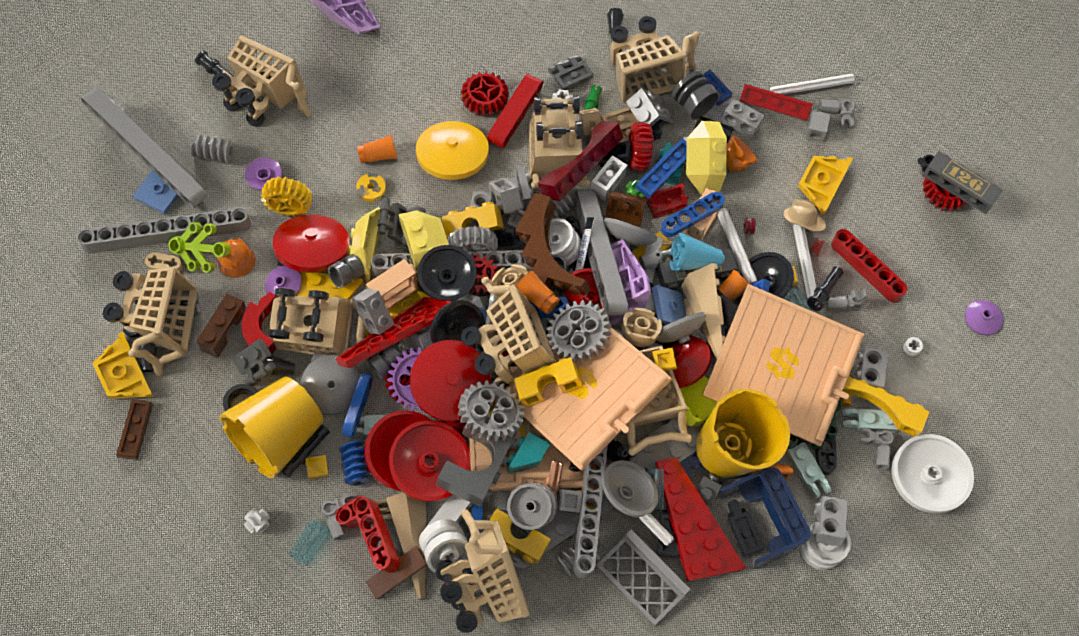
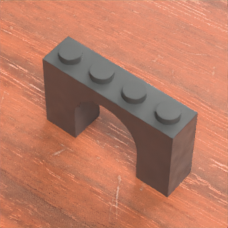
[436,414,518,507]

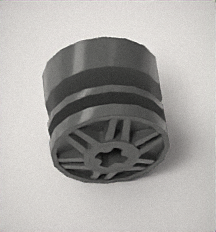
[672,71,720,119]

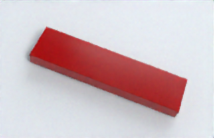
[739,84,813,121]

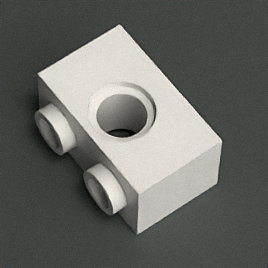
[590,156,627,201]

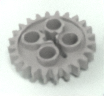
[546,300,612,363]
[458,381,525,442]

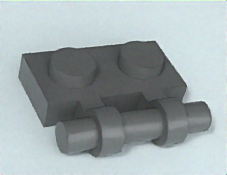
[548,54,594,90]
[377,198,407,245]
[232,338,276,385]

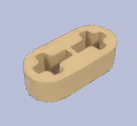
[145,253,183,272]

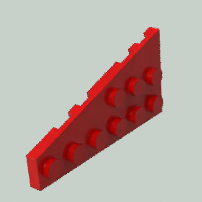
[335,297,452,368]
[655,457,746,582]

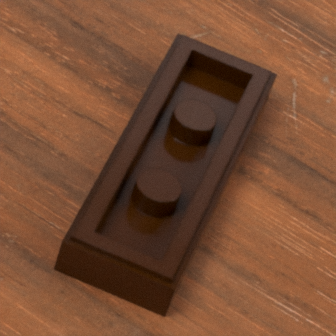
[116,399,153,460]
[366,546,427,599]

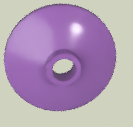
[245,157,282,191]
[265,266,302,298]
[965,300,1003,335]

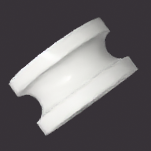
[903,337,923,356]

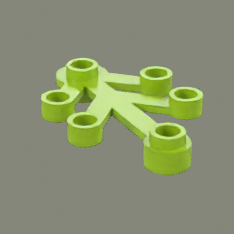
[168,222,231,273]

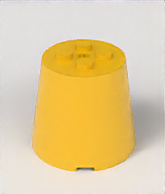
[219,377,323,479]
[696,389,790,478]

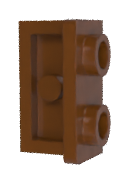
[604,191,646,227]

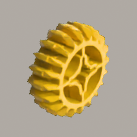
[261,176,312,217]

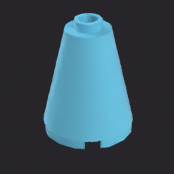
[670,233,725,271]

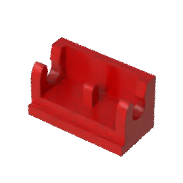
[647,183,688,219]

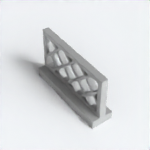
[596,529,691,626]

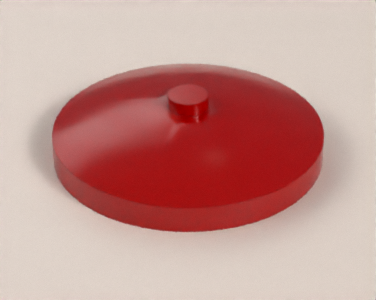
[273,214,349,273]
[409,340,491,422]
[364,410,431,492]
[388,420,470,502]

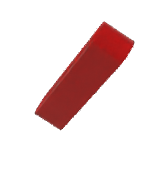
[487,74,543,148]
[831,229,907,303]

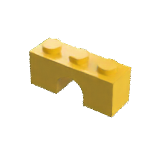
[442,202,504,239]
[514,357,583,407]
[484,508,551,565]

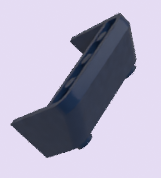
[720,467,811,569]

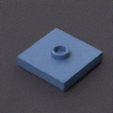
[133,171,179,215]
[652,285,686,325]

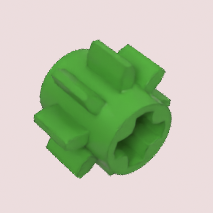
[624,180,646,198]

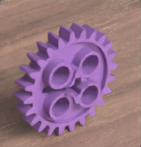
[387,347,422,412]

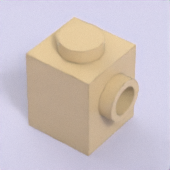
[579,108,601,137]

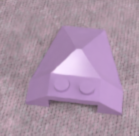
[310,0,380,34]
[608,239,651,325]

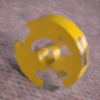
[356,173,386,202]

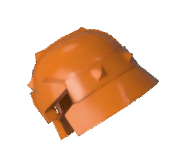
[726,135,758,172]
[217,238,256,278]

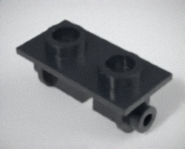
[494,227,523,247]
[606,439,637,462]

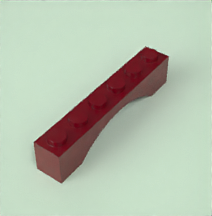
[537,121,623,201]

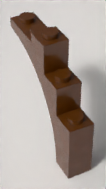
[515,193,591,296]

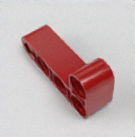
[335,496,400,573]

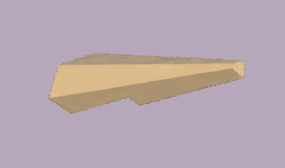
[681,263,725,358]
[386,492,426,600]

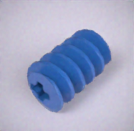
[339,440,371,486]

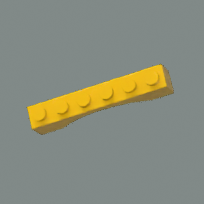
[842,375,930,437]

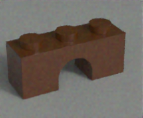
[196,293,246,358]

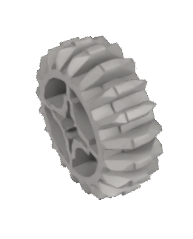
[448,226,498,252]

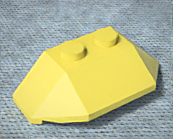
[686,121,727,195]
[348,208,381,283]
[399,210,449,281]

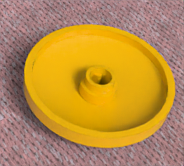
[416,121,489,180]

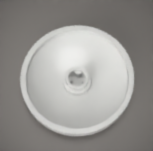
[892,434,974,514]

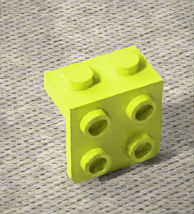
[674,375,717,427]

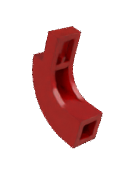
[242,292,276,360]

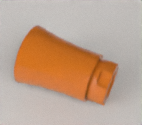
[357,134,398,163]
[717,270,748,302]
[516,271,560,314]

